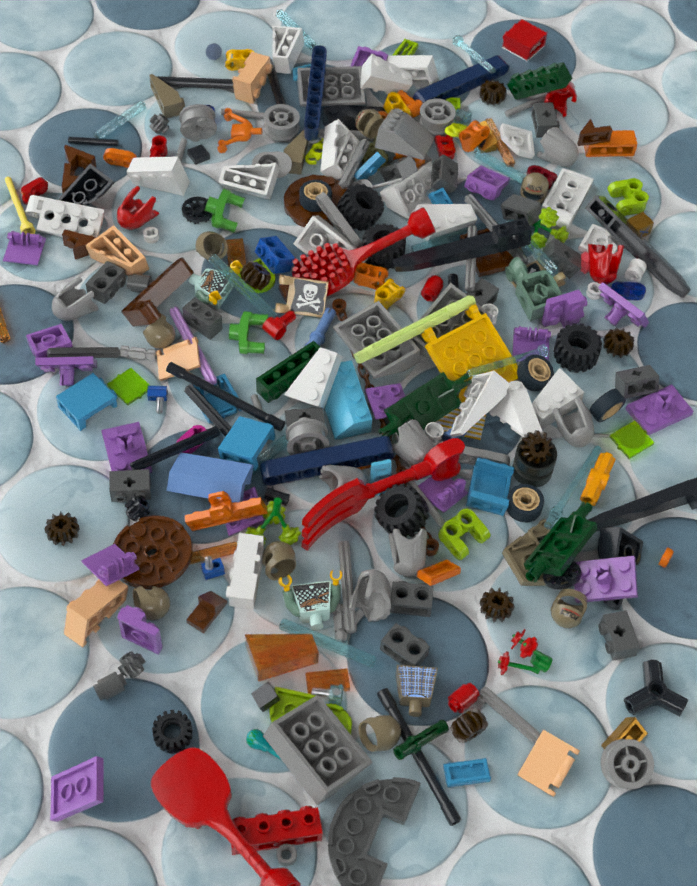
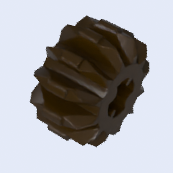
[479,79,507,106]
[240,261,271,290]
[603,327,634,358]
[520,430,554,464]
[44,511,80,547]
[479,587,515,623]
[450,709,488,743]

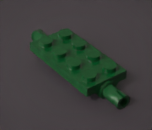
[378,372,472,437]
[524,502,598,582]

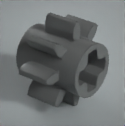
[149,113,169,134]
[118,651,146,678]

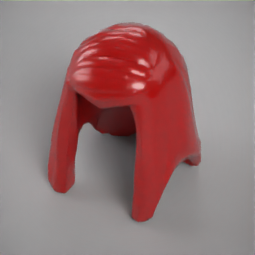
[544,81,577,117]
[117,186,159,230]
[588,244,624,285]

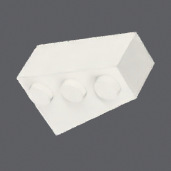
[360,54,413,94]
[386,55,439,89]
[532,368,584,429]

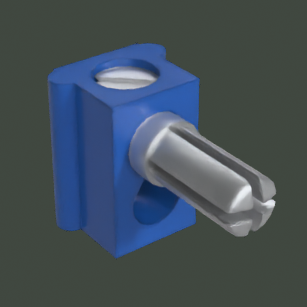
[147,385,168,414]
[201,556,225,580]

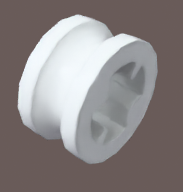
[143,227,159,243]
[586,282,601,300]

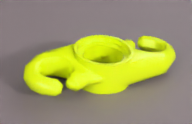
[444,123,467,137]
[305,138,324,165]

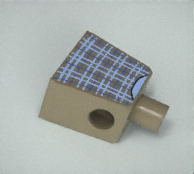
[396,665,437,717]

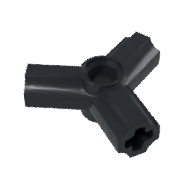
[623,660,689,717]

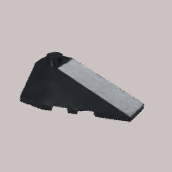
[323,105,386,131]
[46,164,115,221]
[598,527,643,610]

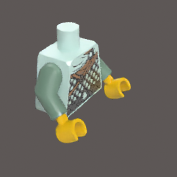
[189,260,243,310]
[278,570,342,630]

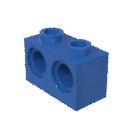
[254,236,296,274]

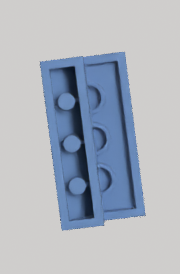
[167,452,254,503]

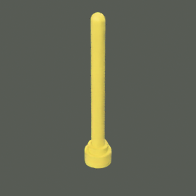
[5,176,35,236]

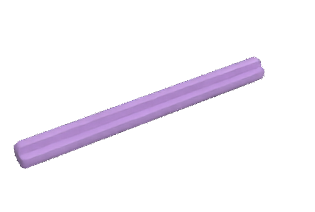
[170,307,217,385]

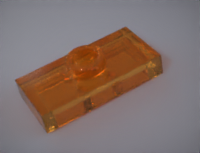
[226,238,246,267]
[305,668,350,694]

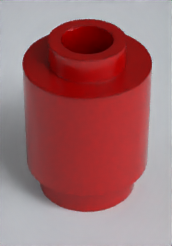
[421,275,443,302]
[448,683,480,714]

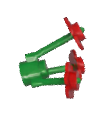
[498,629,552,675]

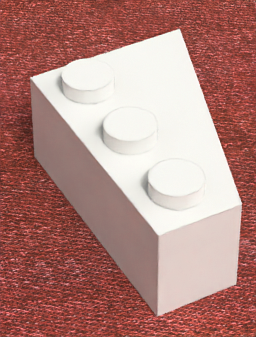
[272,25,305,74]
[320,119,360,180]
[127,157,190,196]
[218,163,280,200]
[415,204,477,243]
[284,347,343,410]
[226,533,264,609]

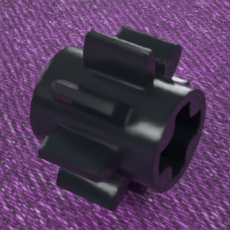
[125,497,150,521]

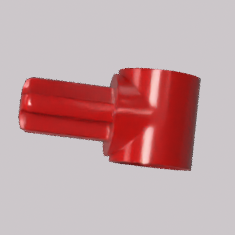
[150,135,168,157]
[262,311,296,341]

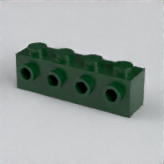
[507,62,573,100]
[256,340,320,403]

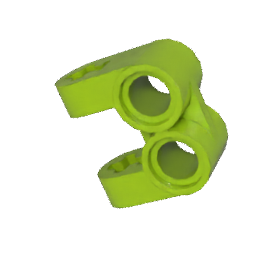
[607,178,649,216]
[438,509,491,561]

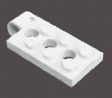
[541,168,594,230]
[25,195,105,238]

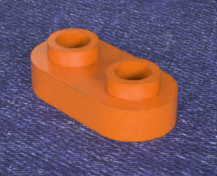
[103,148,137,168]

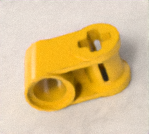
[225,49,254,71]
[384,92,411,116]
[374,278,406,310]

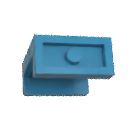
[56,373,117,431]
[218,416,276,471]
[466,458,515,516]

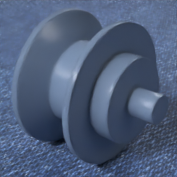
[206,43,222,60]

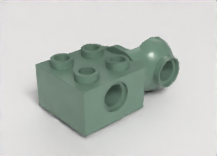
[505,257,562,322]

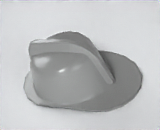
[252,152,292,178]

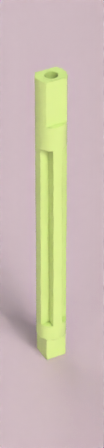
[353,295,476,364]

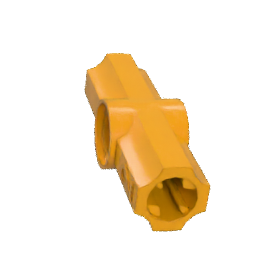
[580,452,616,506]

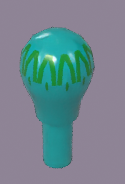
[246,729,281,760]

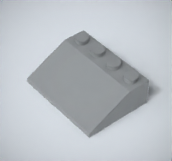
[297,66,366,106]
[375,109,435,160]
[411,283,493,360]
[333,301,420,379]
[263,695,372,805]

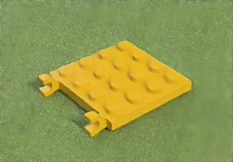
[421,304,518,403]

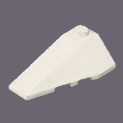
[380,161,432,219]
[293,216,368,263]
[450,371,510,437]

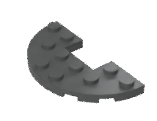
[328,777,421,886]

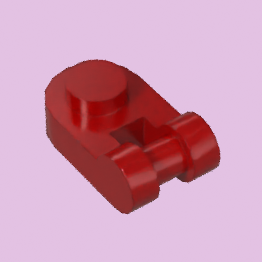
[435,135,456,159]
[21,177,49,205]

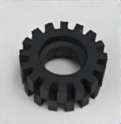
[152,710,193,753]

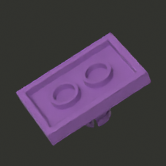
[598,282,649,328]
[35,356,97,386]
[625,384,694,436]
[101,422,152,473]
[574,556,638,603]
[50,756,104,822]

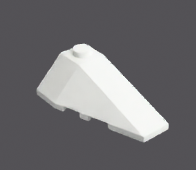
[489,381,543,438]

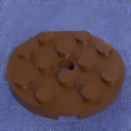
[284,174,347,228]
[113,516,193,590]

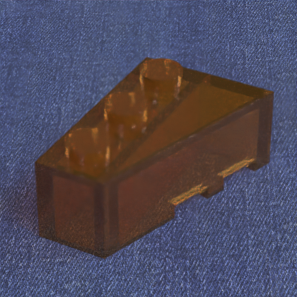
[245,634,319,682]

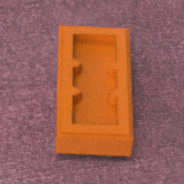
[417,559,461,586]

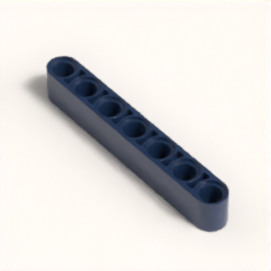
[304,45,327,141]
[412,55,509,103]
[260,436,394,486]

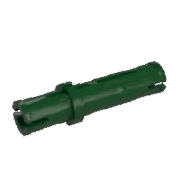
[393,720,449,760]

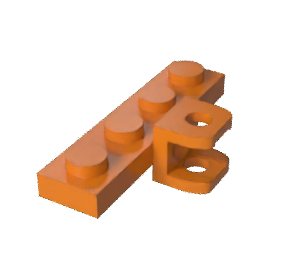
[185,491,268,531]

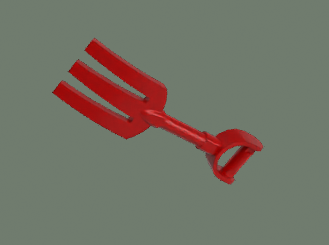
[301,438,465,551]

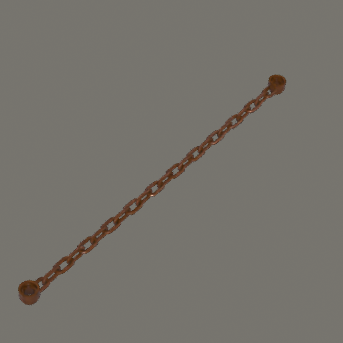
[332,298,439,556]

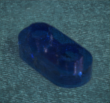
[611,281,646,301]

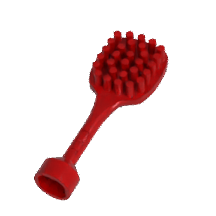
[292,207,436,297]
[151,748,301,886]

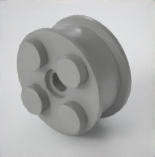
[419,99,456,136]
[179,104,217,142]
[263,104,300,142]
[286,417,330,455]
[601,739,654,789]

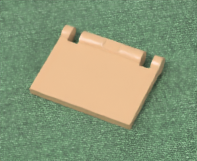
[156,337,201,381]
[517,730,580,797]

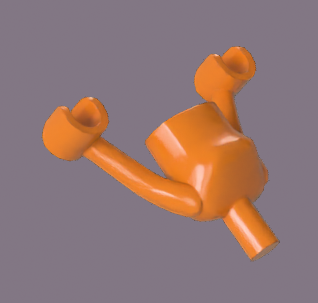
[217,108,263,153]

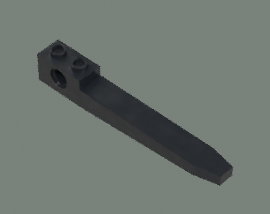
[585,195,691,298]
[392,218,532,272]
[588,478,697,532]

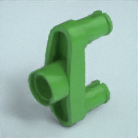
[204,189,245,233]
[229,311,268,354]

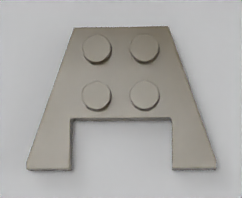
[502,518,574,586]

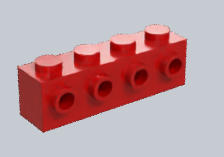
[231,806,323,855]

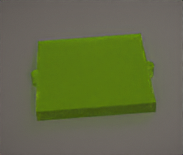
[107,368,150,406]
[609,420,654,459]

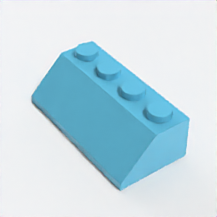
[324,360,372,440]

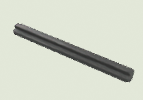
[465,194,529,265]

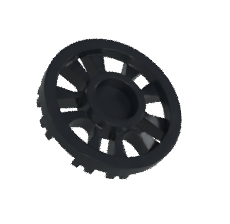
[182,196,212,224]
[543,560,582,589]

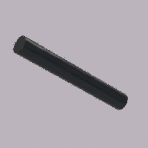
[68,137,119,146]

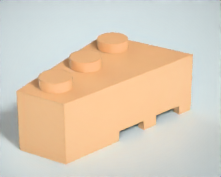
[232,52,272,104]
[85,225,149,276]
[64,579,128,647]

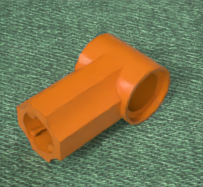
[397,90,423,118]

